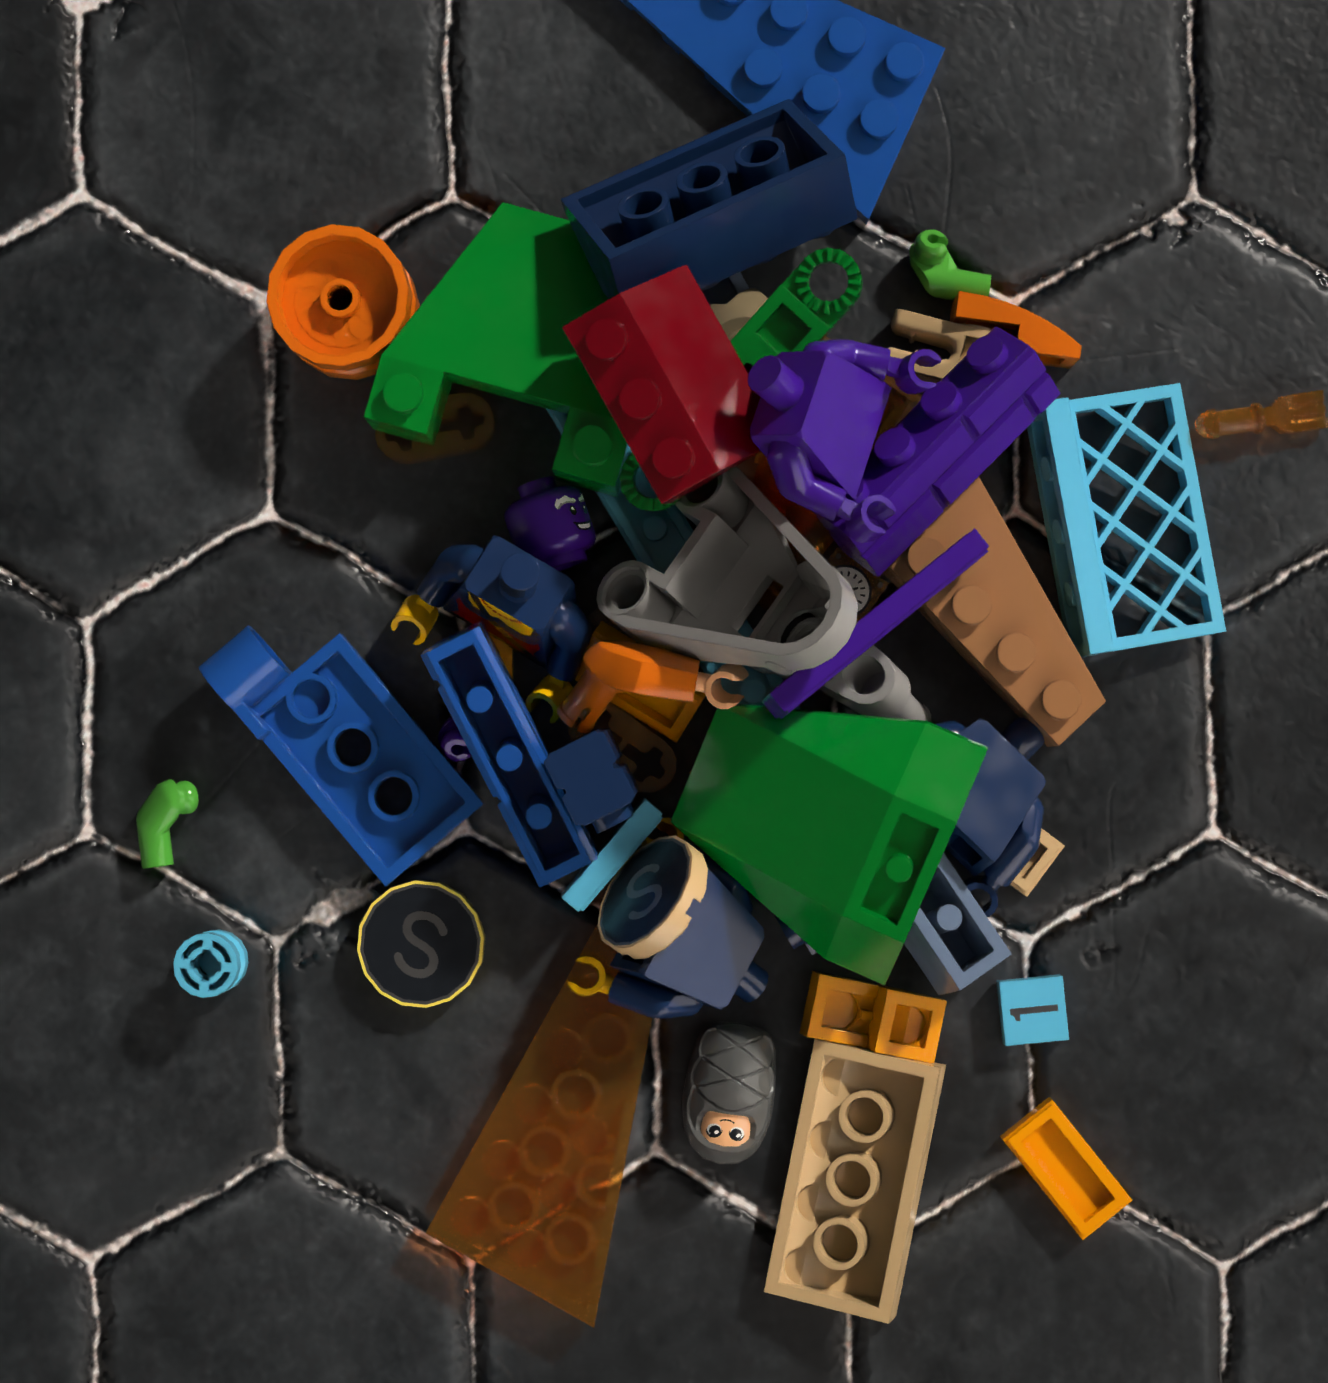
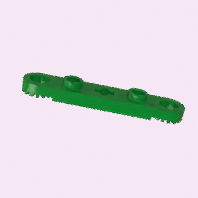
[619,247,863,511]

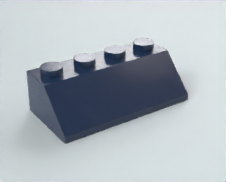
[561,99,858,299]

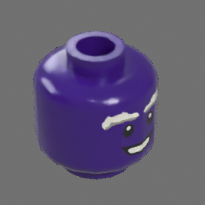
[504,476,596,572]

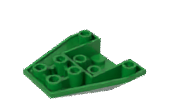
[671,704,988,985]

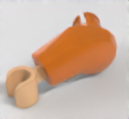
[557,640,749,734]

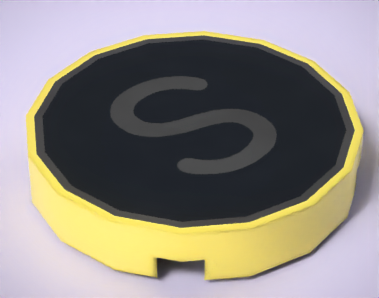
[357,880,486,1008]

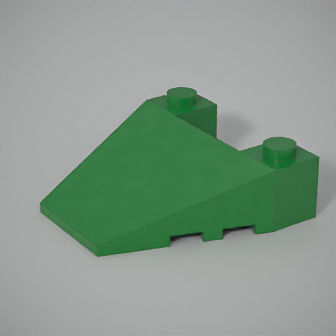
[364,202,631,497]

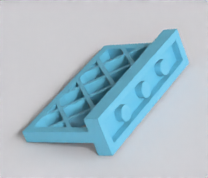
[1027,383,1226,658]

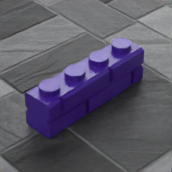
[814,326,1061,577]

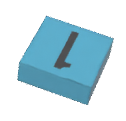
[996,974,1069,1046]

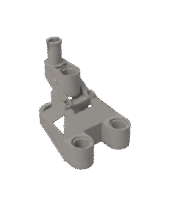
[596,466,931,722]

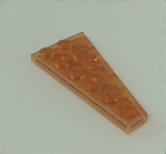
[426,924,652,1328]

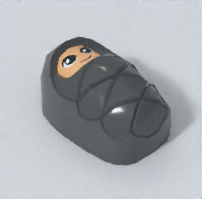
[682,1021,776,1164]

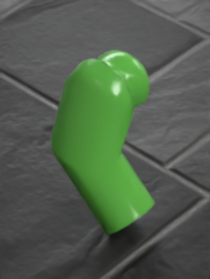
[136,779,199,869]

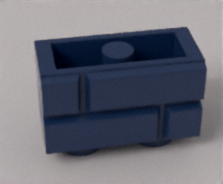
[544,727,640,834]

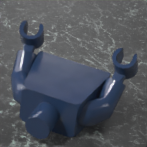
[935,717,1046,917]

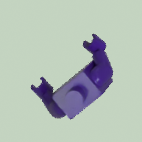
[747,339,941,543]

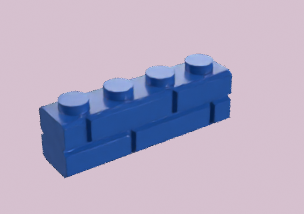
[420,620,598,888]

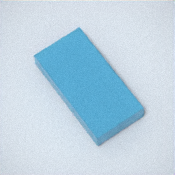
[561,797,663,912]

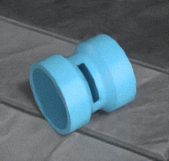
[173,929,249,998]

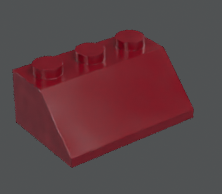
[562,264,761,504]

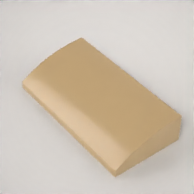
[764,1039,946,1324]

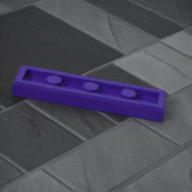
[762,528,989,719]

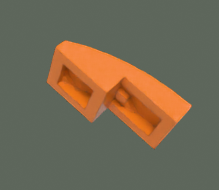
[950,291,1082,369]

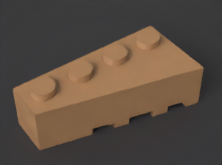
[883,477,1106,747]

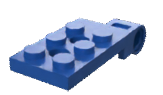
[199,625,485,887]

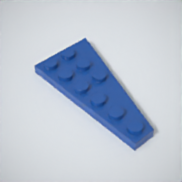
[620,0,945,225]

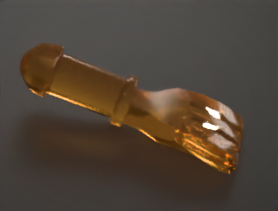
[1195,390,1328,439]

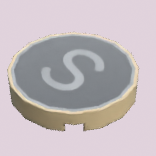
[597,835,708,959]

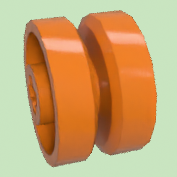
[266,224,420,380]

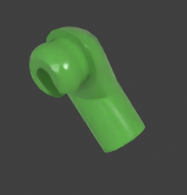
[909,229,991,301]

